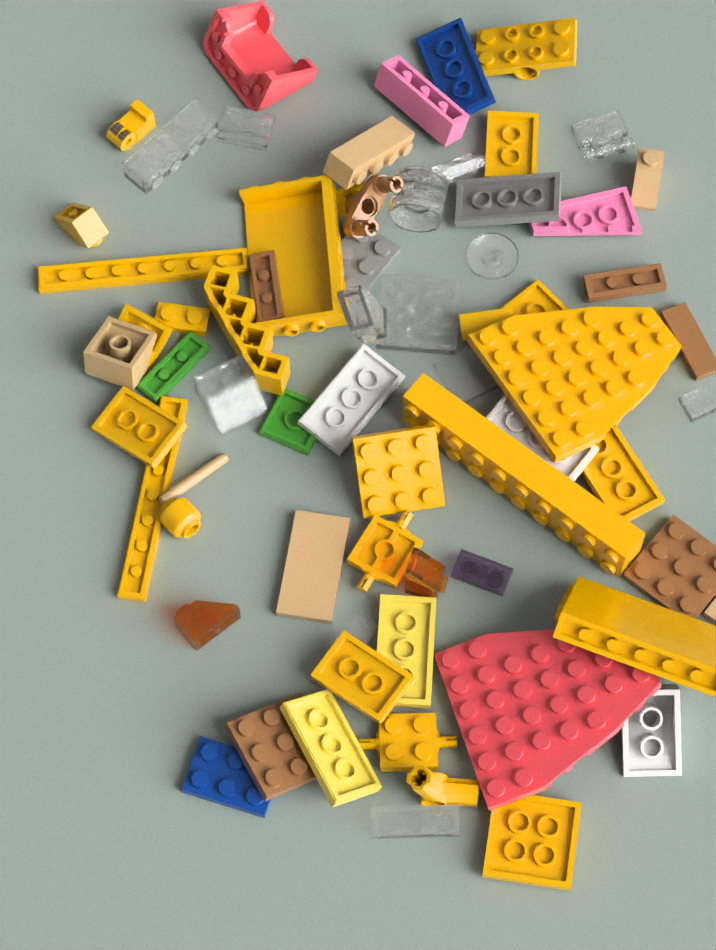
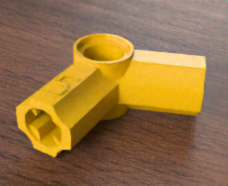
[407,765,479,808]

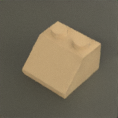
[83,316,157,390]

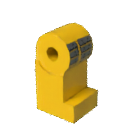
[106,99,156,151]

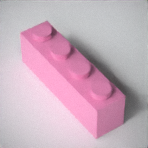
[374,55,470,147]

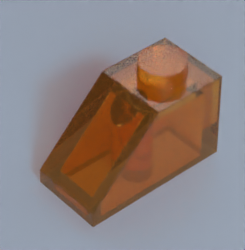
[404,547,449,601]
[174,600,241,651]

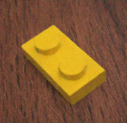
[155,302,211,337]

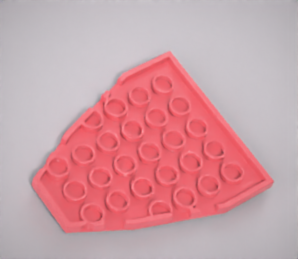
[434,629,662,811]

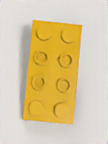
[476,18,577,80]

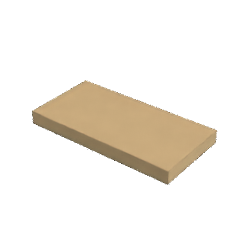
[276,510,350,624]

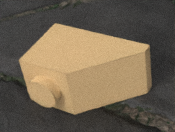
[631,147,665,211]

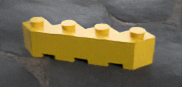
[203,265,291,396]

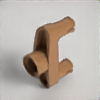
[343,174,404,238]

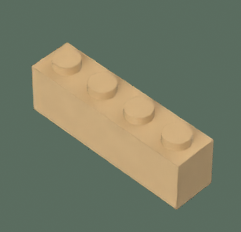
[323,116,415,190]

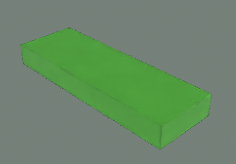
[136,331,210,405]

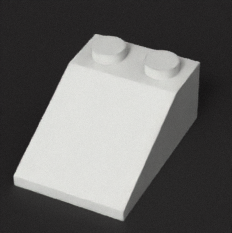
[621,684,682,777]

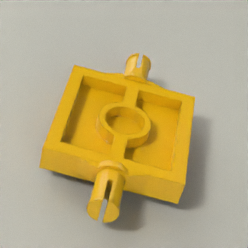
[347,510,423,593]
[359,713,457,772]

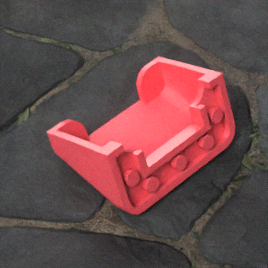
[203,1,319,112]

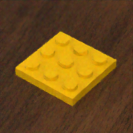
[352,424,445,518]
[482,795,582,891]

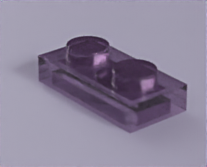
[451,549,513,597]

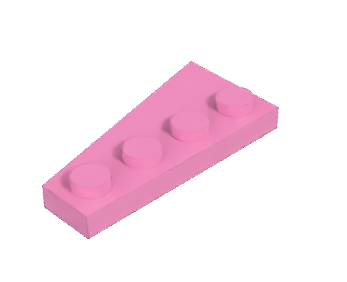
[529,186,642,236]

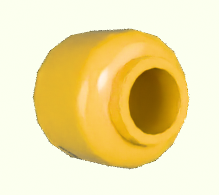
[160,497,201,538]

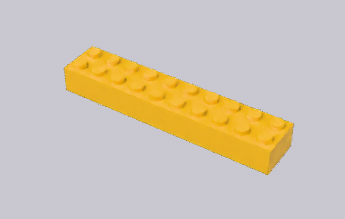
[402,373,646,578]

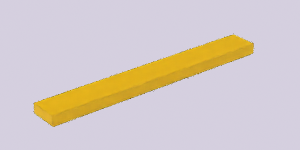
[37,247,249,294]
[117,396,188,603]

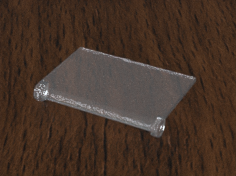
[433,346,499,403]

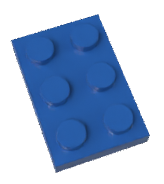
[182,736,271,818]

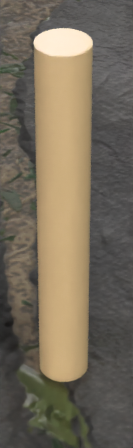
[158,452,229,505]

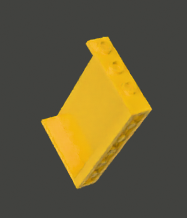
[239,175,349,337]
[553,576,716,697]

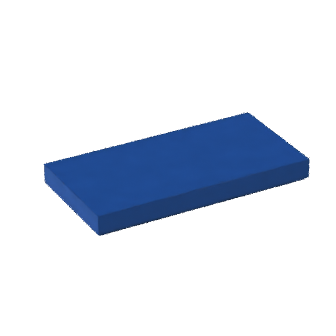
[415,17,496,115]

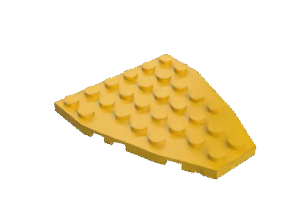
[467,307,682,463]

